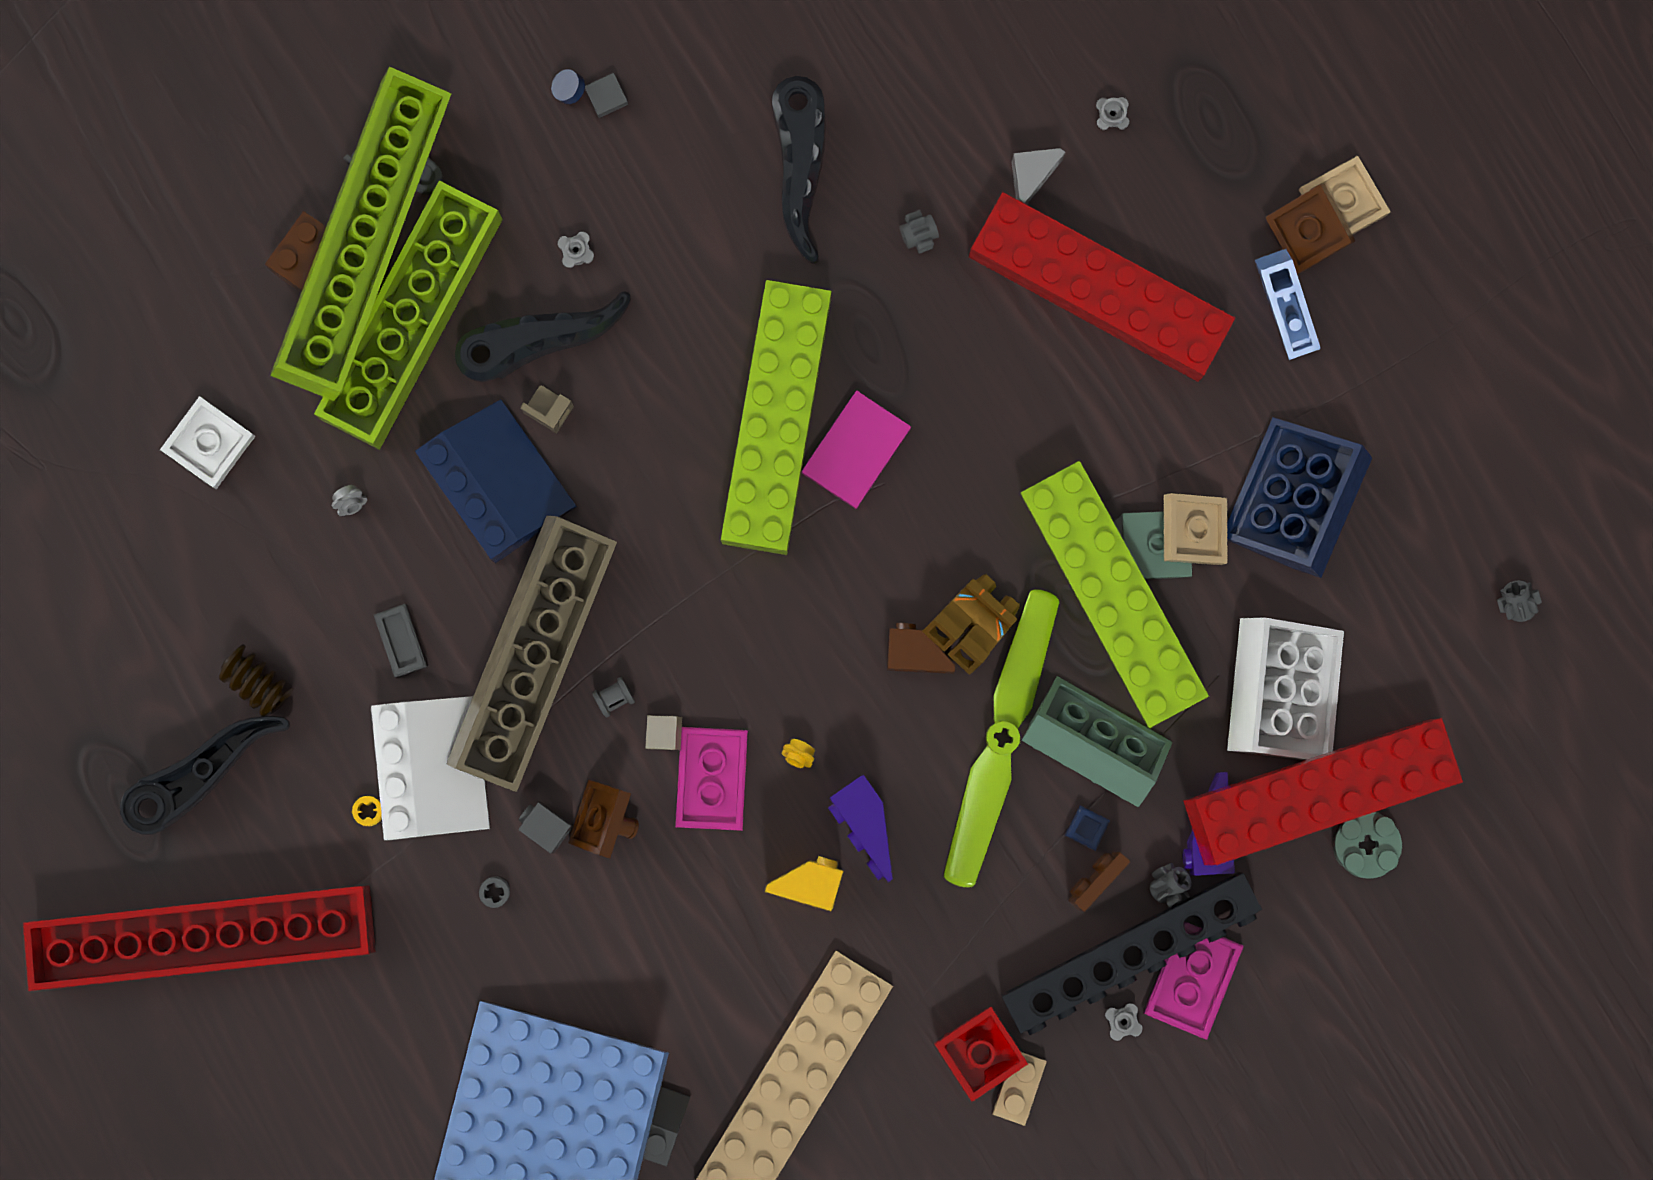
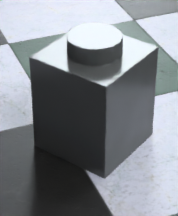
[518,802,573,854]

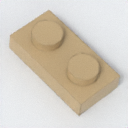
[992,1051,1047,1126]

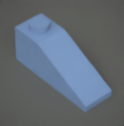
[1255,249,1321,360]

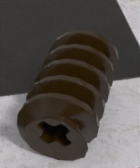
[219,644,294,716]

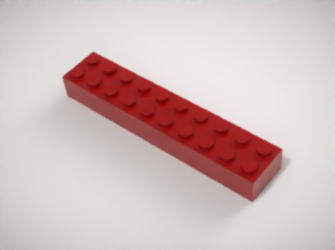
[23,885,376,991]

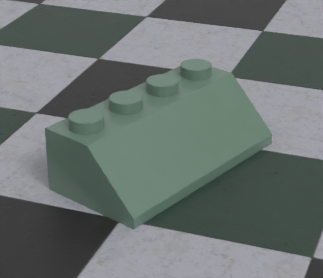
[1022,676,1173,807]

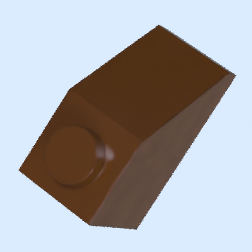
[887,623,955,674]

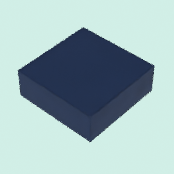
[1064,806,1110,851]

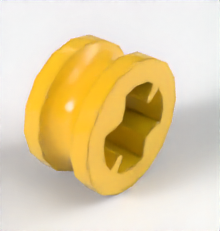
[352,796,382,826]

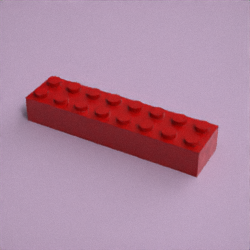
[969,192,1235,382]
[1184,718,1463,865]

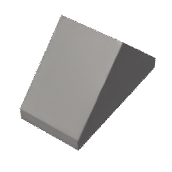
[1012,148,1065,205]

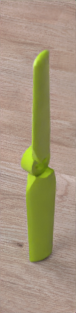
[944,589,1059,887]

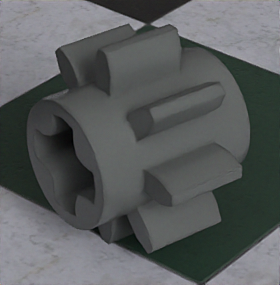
[899,210,939,253]
[1497,580,1542,622]
[1150,863,1191,907]

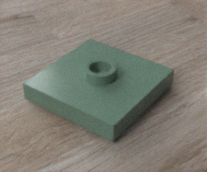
[1121,512,1192,579]

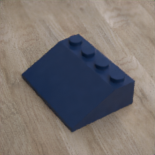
[415,400,577,563]
[1227,417,1372,578]

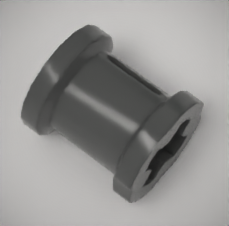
[592,676,636,718]

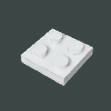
[160,396,255,489]

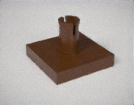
[568,780,639,858]

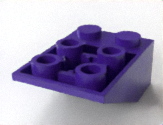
[828,775,892,882]

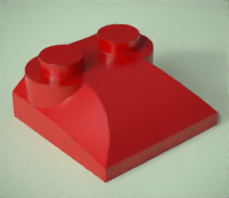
[934,1006,1028,1102]

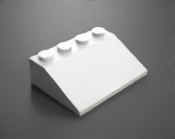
[1227,618,1344,760]
[371,696,490,840]

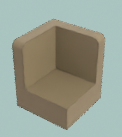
[520,386,574,434]

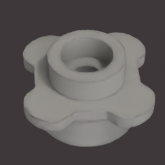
[1096,97,1129,130]
[558,232,594,268]
[332,485,367,516]
[1105,1003,1142,1041]

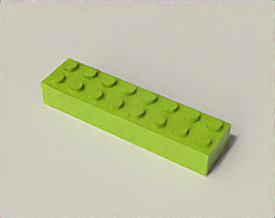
[314,181,503,450]
[721,280,831,555]
[1021,461,1209,728]

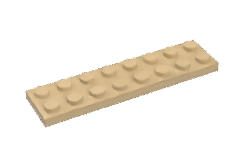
[696,950,893,1180]

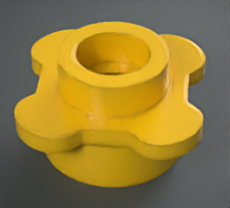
[782,739,815,768]

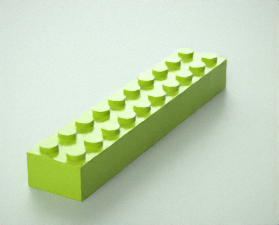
[270,66,452,401]

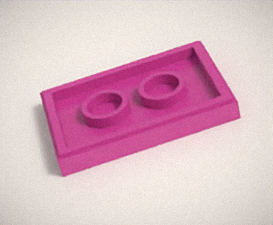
[801,390,911,509]
[676,727,748,831]
[1143,921,1244,1040]

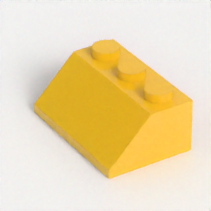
[765,856,843,911]

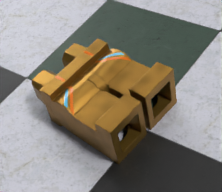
[922,574,1020,675]

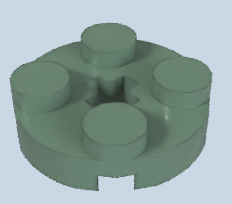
[1333,812,1402,878]

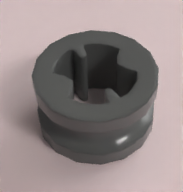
[479,876,510,908]

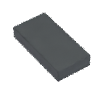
[374,604,428,678]

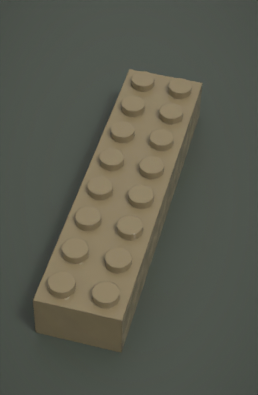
[446,515,617,792]

